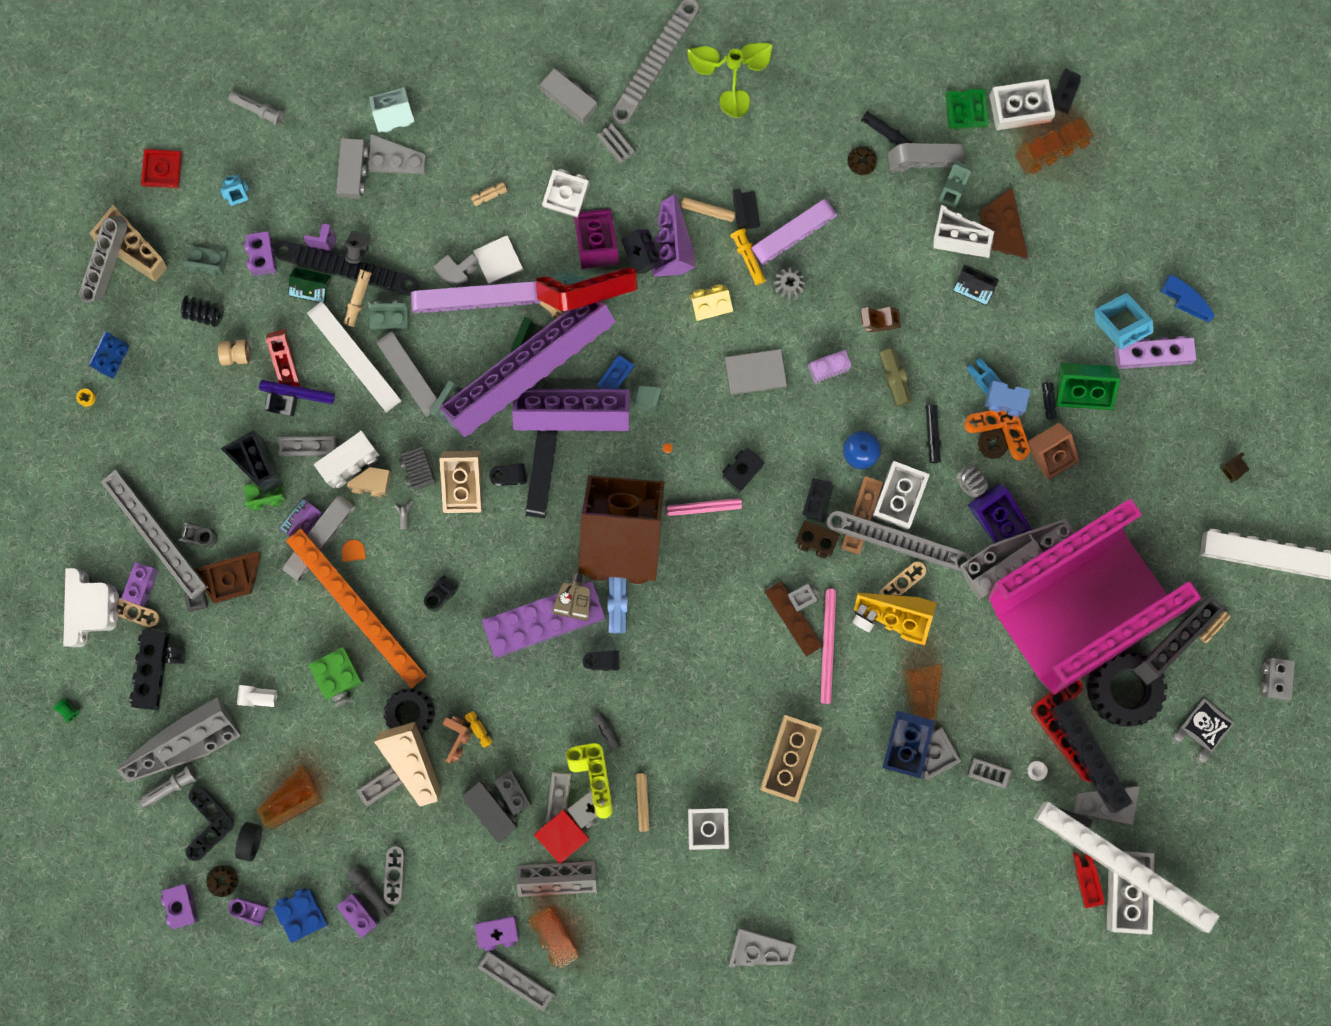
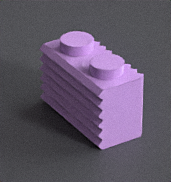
[808,350,851,383]

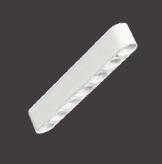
[307,301,401,413]

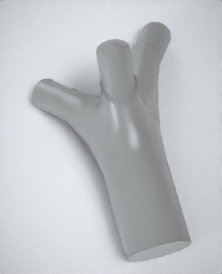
[395,500,414,529]

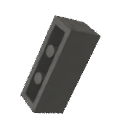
[461,781,518,843]

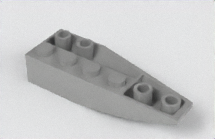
[960,518,1075,600]
[117,697,241,783]

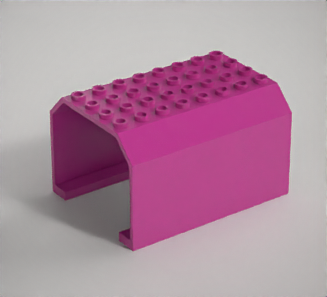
[988,498,1201,695]

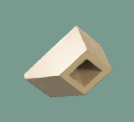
[347,467,392,498]

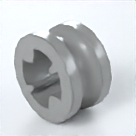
[331,691,351,707]

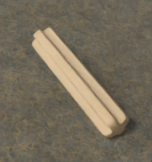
[681,197,736,222]
[636,773,649,832]

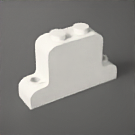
[63,568,119,647]

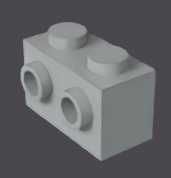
[1260,658,1295,701]

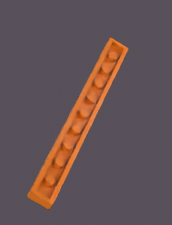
[286,529,426,689]

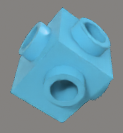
[220,174,249,206]

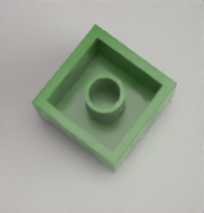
[308,647,364,701]

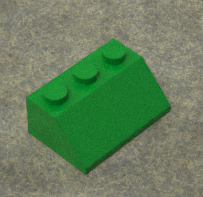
[1056,362,1121,410]

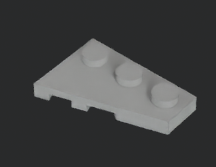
[1074,786,1139,825]

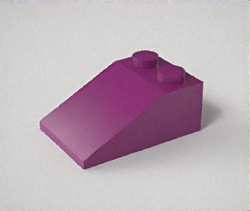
[574,209,619,269]

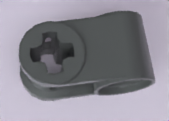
[345,231,371,264]
[177,522,218,547]

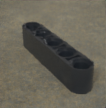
[526,430,558,519]

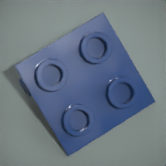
[88,331,130,379]

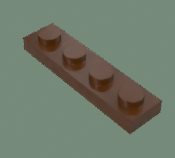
[764,581,823,657]

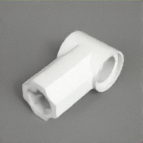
[237,685,277,707]

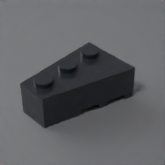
[220,430,283,494]

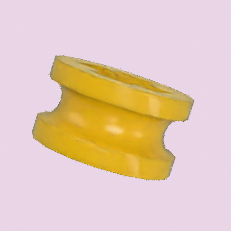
[76,389,96,407]

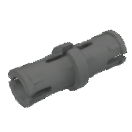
[591,712,621,752]

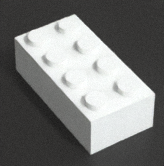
[1107,851,1154,934]

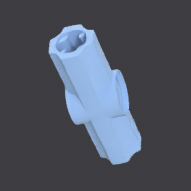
[608,577,627,633]

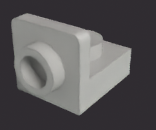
[788,584,818,612]

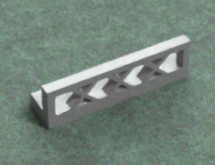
[517,861,597,897]

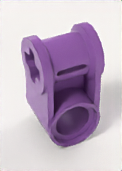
[228,898,269,927]

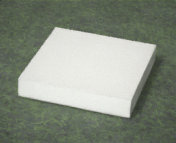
[473,236,523,285]

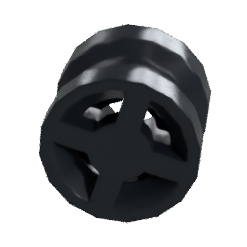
[165,647,186,664]

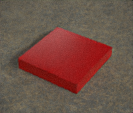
[141,149,182,188]
[534,809,590,864]

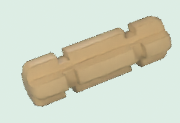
[471,182,507,206]
[1199,611,1230,643]

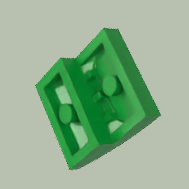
[945,89,989,129]

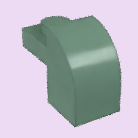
[938,160,973,208]

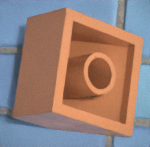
[1028,423,1080,480]

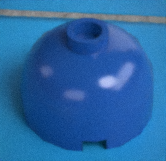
[843,431,881,470]

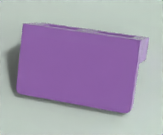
[304,224,336,253]

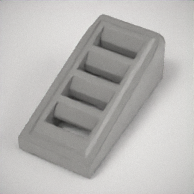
[968,758,1012,789]

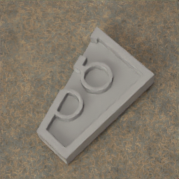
[368,134,426,174]
[728,927,796,967]

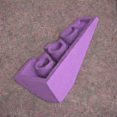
[653,195,695,276]

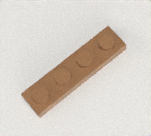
[841,476,883,555]

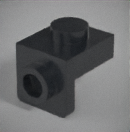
[265,392,298,416]

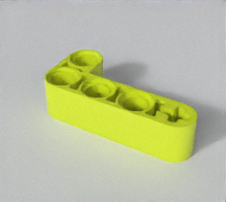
[566,743,613,818]

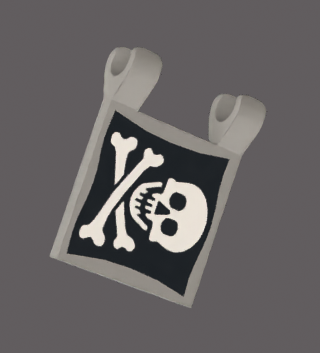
[1171,698,1234,763]

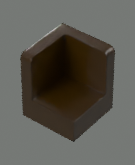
[1220,452,1249,483]

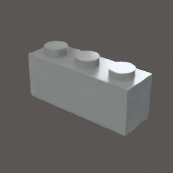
[540,68,598,125]
[336,138,369,199]

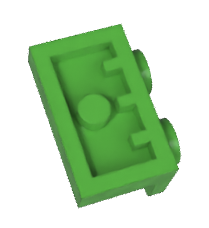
[243,477,286,511]

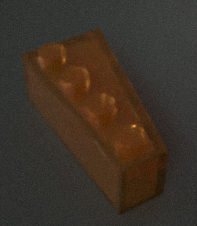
[1015,117,1094,175]

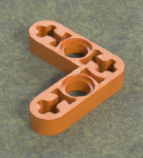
[964,410,1030,461]

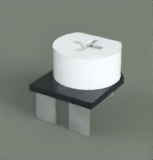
[852,604,877,633]

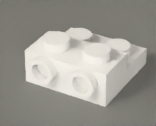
[542,169,590,218]

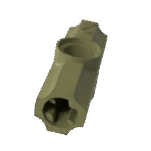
[879,348,912,407]

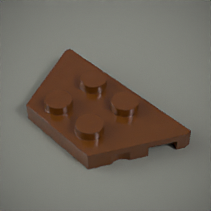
[979,188,1028,259]
[195,551,261,603]

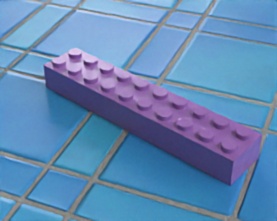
[439,301,616,437]

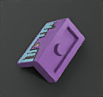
[279,499,323,537]

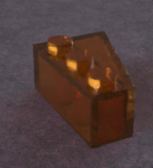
[902,663,943,725]
[257,764,324,830]
[528,903,580,969]

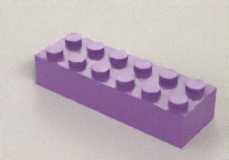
[512,389,630,431]
[482,581,606,659]

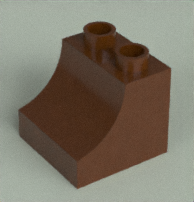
[578,475,665,584]

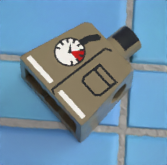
[552,574,591,621]

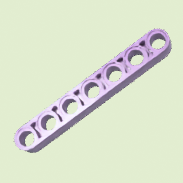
[411,282,541,313]

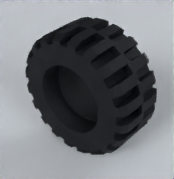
[1087,651,1168,727]

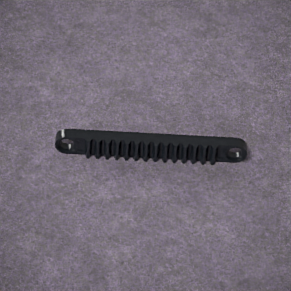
[273,240,418,296]

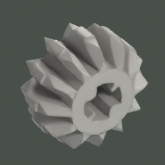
[773,267,806,300]
[956,465,988,498]

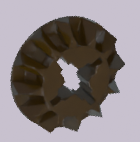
[847,146,877,175]
[978,429,1008,459]
[206,865,238,897]

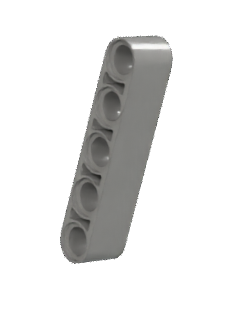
[79,216,127,303]
[376,331,437,417]
[282,495,355,582]

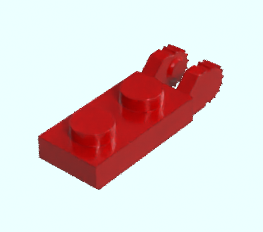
[1073,852,1105,908]

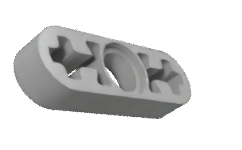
[384,846,405,904]

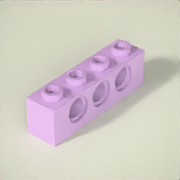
[1114,336,1196,369]

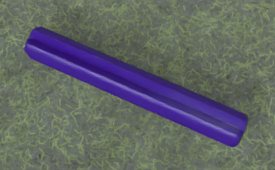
[259,380,335,404]

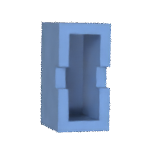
[984,381,1030,417]

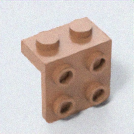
[443,716,472,764]

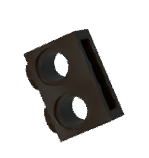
[794,520,840,559]

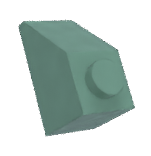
[632,386,662,414]

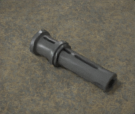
[345,864,394,920]

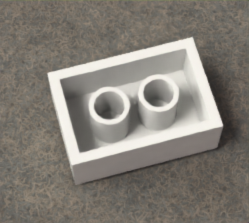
[989,79,1055,131]
[314,431,380,489]
[872,461,930,531]

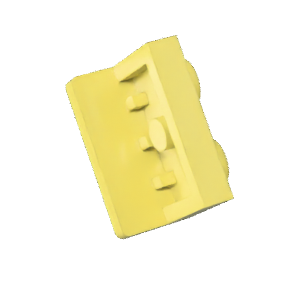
[690,284,733,321]

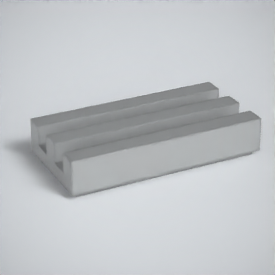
[597,123,635,164]

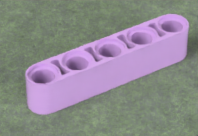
[752,199,837,265]

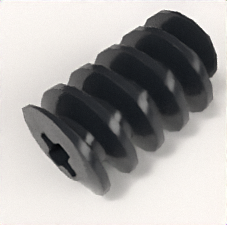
[181,295,224,327]

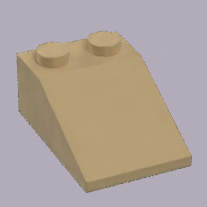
[440,451,482,513]

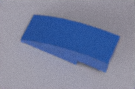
[1160,274,1215,323]

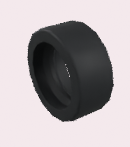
[235,822,262,862]

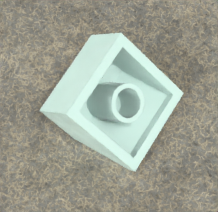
[369,87,414,132]

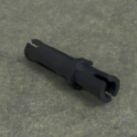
[861,111,913,145]
[925,405,942,463]

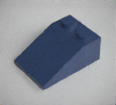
[882,711,935,779]

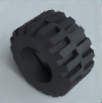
[383,688,435,735]

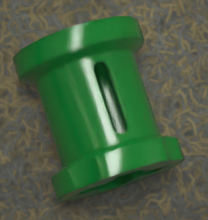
[53,697,80,723]

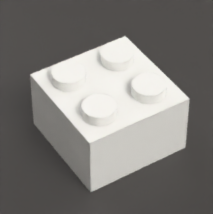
[688,808,729,850]

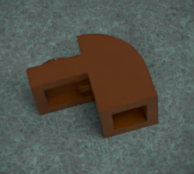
[861,306,901,332]

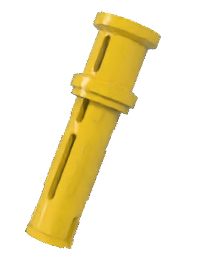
[730,228,766,286]

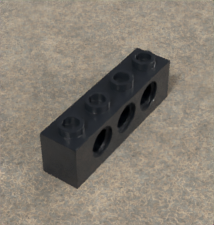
[129,630,170,711]

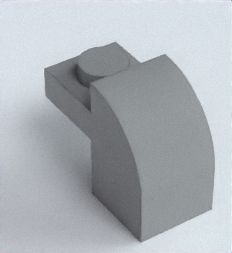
[433,254,478,286]

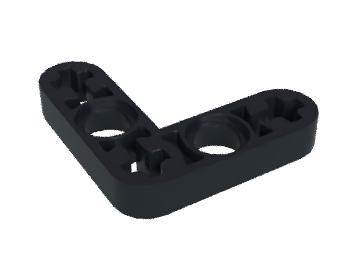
[186,787,234,861]

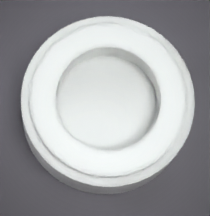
[1027,761,1048,781]

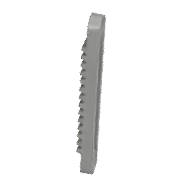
[613,0,699,124]
[826,511,972,572]

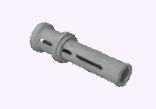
[228,90,284,126]
[138,765,197,809]

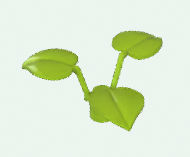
[687,43,772,118]

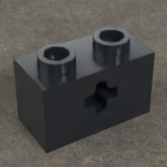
[621,229,661,273]

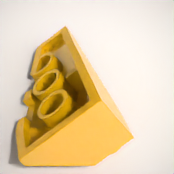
[854,593,937,645]

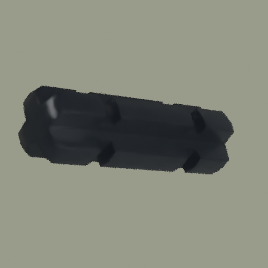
[1042,382,1057,419]

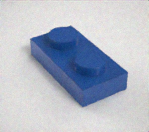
[597,355,634,389]

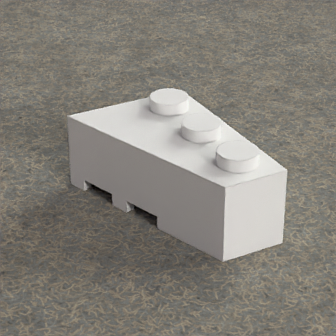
[934,205,994,258]

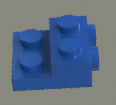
[273,888,328,943]

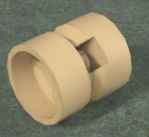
[218,339,250,366]

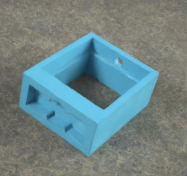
[1094,293,1153,350]

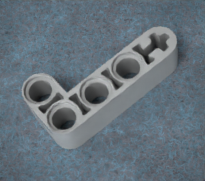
[888,143,965,173]

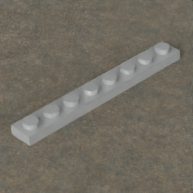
[101,470,208,599]

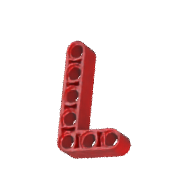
[535,268,638,311]
[1031,680,1091,783]

